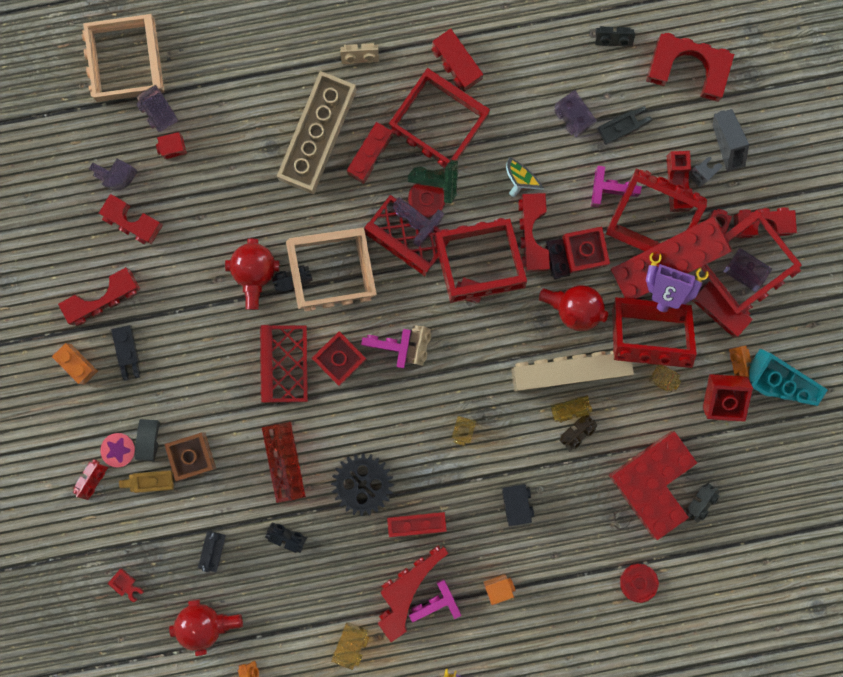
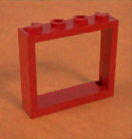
[389,68,490,170]
[606,168,707,251]
[701,210,802,314]
[435,218,527,303]
[612,297,697,368]

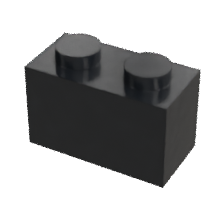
[501,483,535,526]

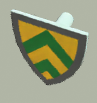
[506,157,544,197]

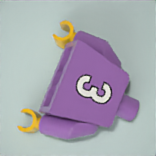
[646,253,709,312]

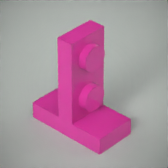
[591,166,642,207]
[361,329,411,369]
[409,578,461,623]

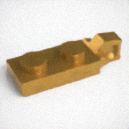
[119,470,174,493]

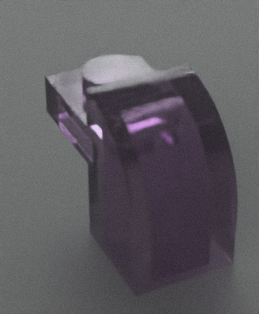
[89,158,137,190]

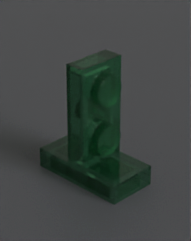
[408,160,458,203]

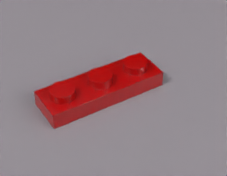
[387,512,447,537]

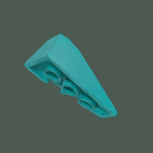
[749,349,828,406]

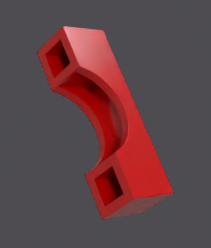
[518,193,550,272]
[58,267,140,326]

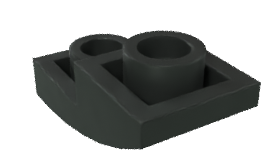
[135,419,160,462]

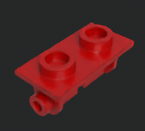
[73,459,108,500]

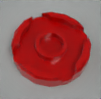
[408,179,446,218]
[620,563,659,603]

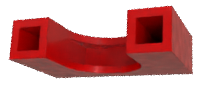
[646,33,735,102]

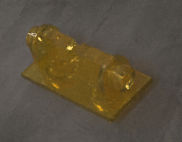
[551,395,593,423]

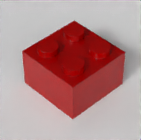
[562,226,610,274]
[312,331,367,386]
[703,374,753,422]

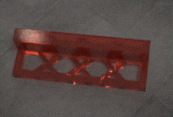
[262,422,306,503]

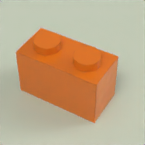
[52,343,98,385]
[483,574,516,605]

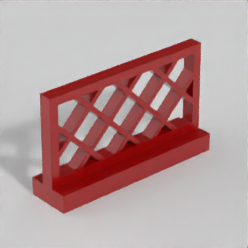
[364,195,450,277]
[260,325,308,403]

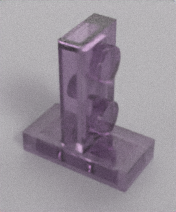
[393,197,444,247]

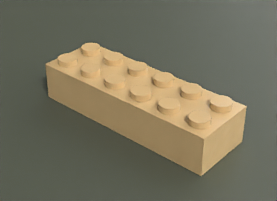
[277,71,357,194]
[511,351,634,391]

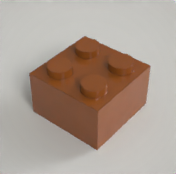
[164,432,216,482]

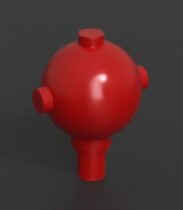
[225,238,280,310]
[539,285,609,332]
[169,599,243,656]

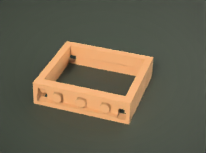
[82,14,165,102]
[286,227,377,312]

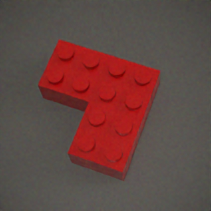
[608,431,697,540]

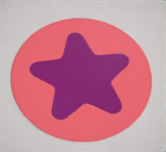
[100,433,135,468]

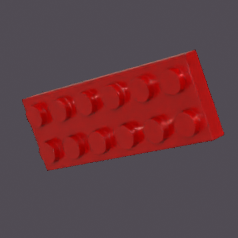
[611,216,732,299]

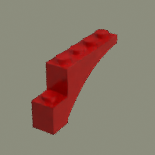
[378,545,448,642]

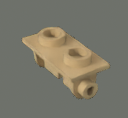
[340,43,379,64]
[406,325,431,366]

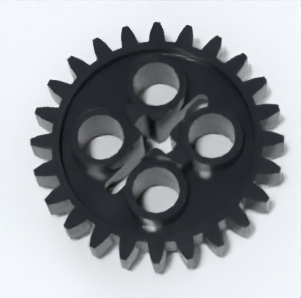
[331,453,394,516]

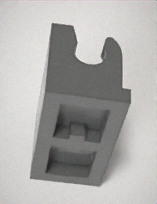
[689,157,723,188]

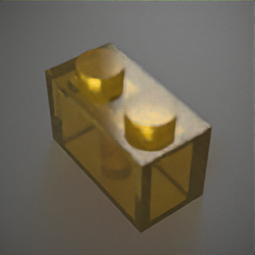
[331,622,370,670]

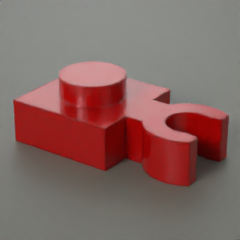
[107,568,144,602]

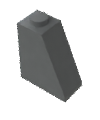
[713,109,749,172]

